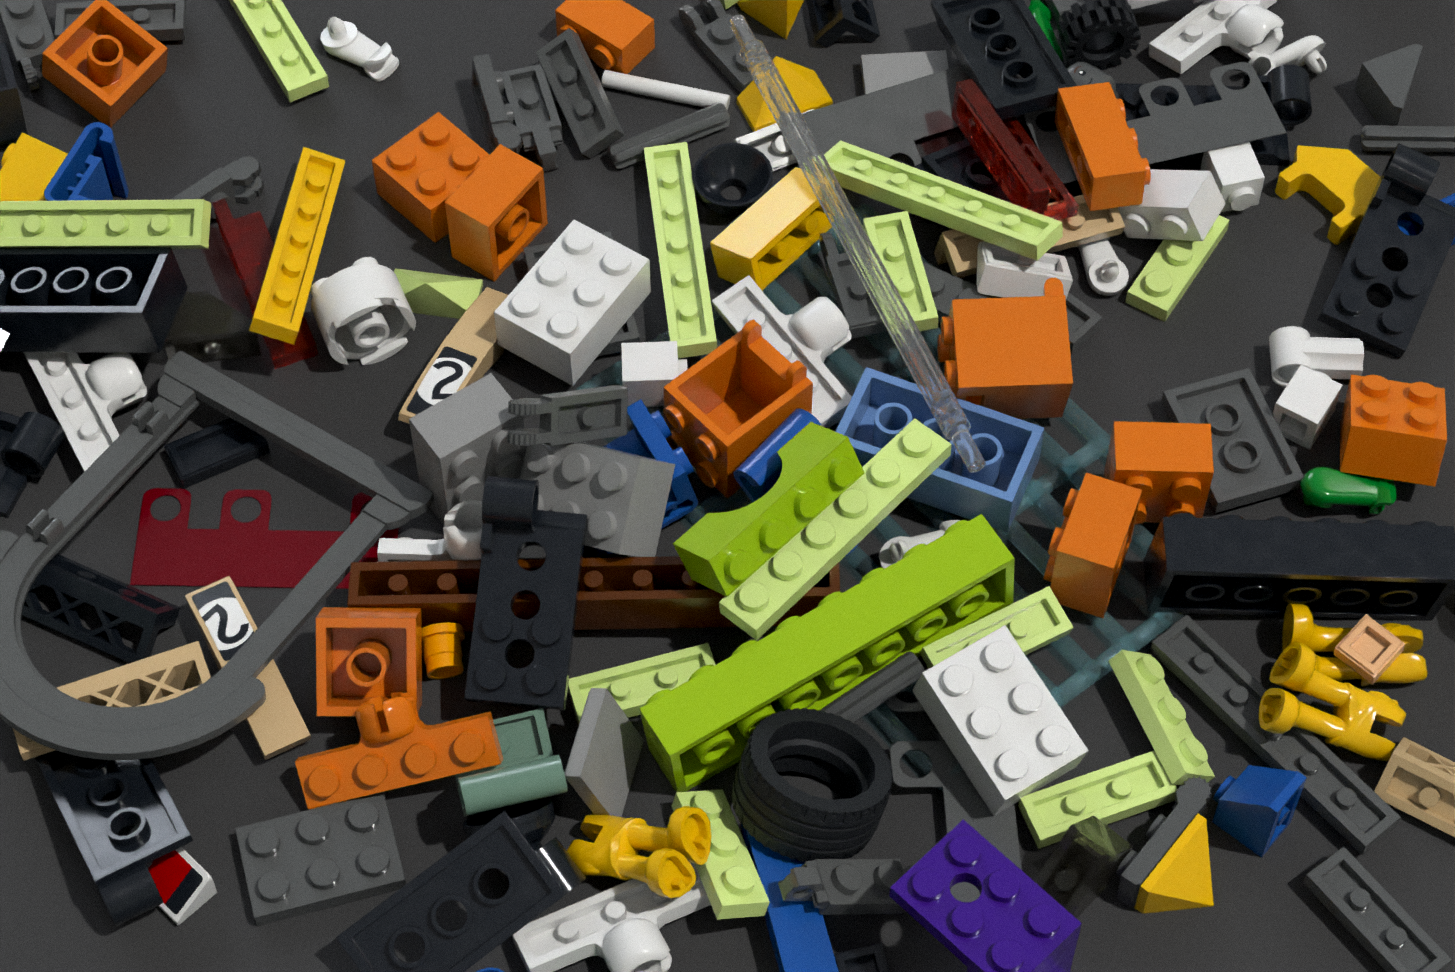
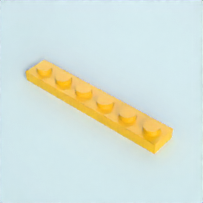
[249,147,346,345]

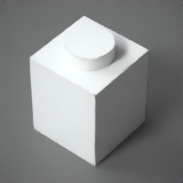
[1200,142,1265,213]
[621,341,688,407]
[1273,365,1343,450]

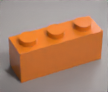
[1054,82,1151,211]

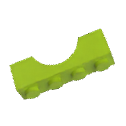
[673,422,865,597]

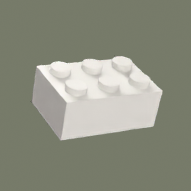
[494,219,651,386]
[912,625,1089,816]

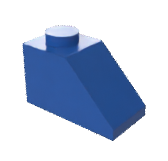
[1212,765,1307,858]

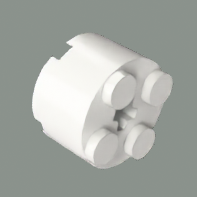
[310,257,416,365]

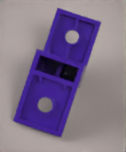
[889,819,1082,972]

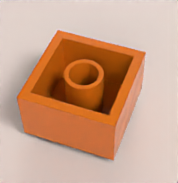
[42,0,168,128]
[372,112,490,243]
[445,144,548,282]
[1340,374,1447,487]
[1104,421,1214,525]
[1043,473,1142,618]
[316,607,422,716]

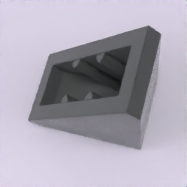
[1354,44,1423,126]

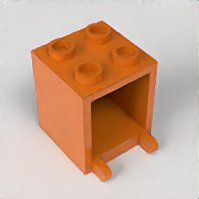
[937,278,1073,419]
[663,320,813,498]

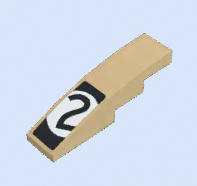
[398,287,508,424]
[185,576,311,760]

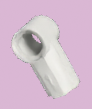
[1269,326,1364,387]

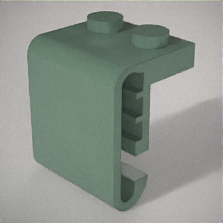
[455,708,568,817]

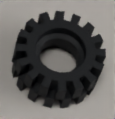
[1057,0,1141,70]

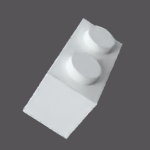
[1118,169,1226,241]

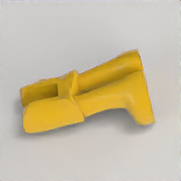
[1282,604,1427,692]
[1259,641,1406,761]
[567,806,712,898]

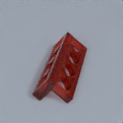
[951,79,1079,220]
[212,198,318,369]

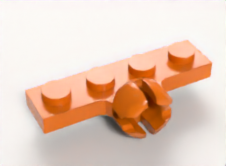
[295,692,504,809]

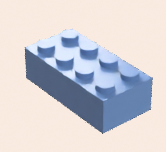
[835,367,1045,533]

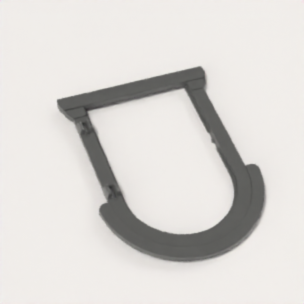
[0,351,434,760]

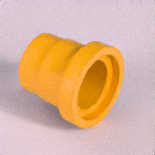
[422,622,465,679]

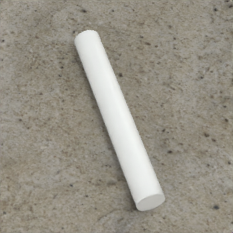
[601,70,730,110]

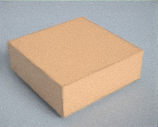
[1333,614,1405,685]

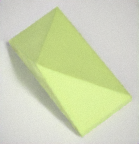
[394,268,483,319]

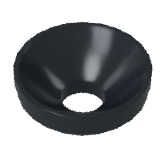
[692,143,773,215]
[462,799,555,851]

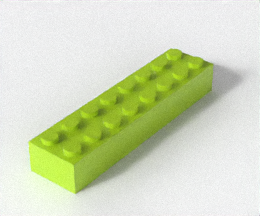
[639,514,1015,792]

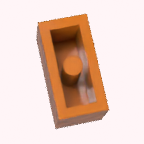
[555,0,655,74]

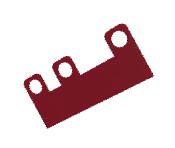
[130,488,399,589]

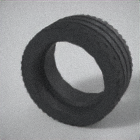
[732,708,893,862]

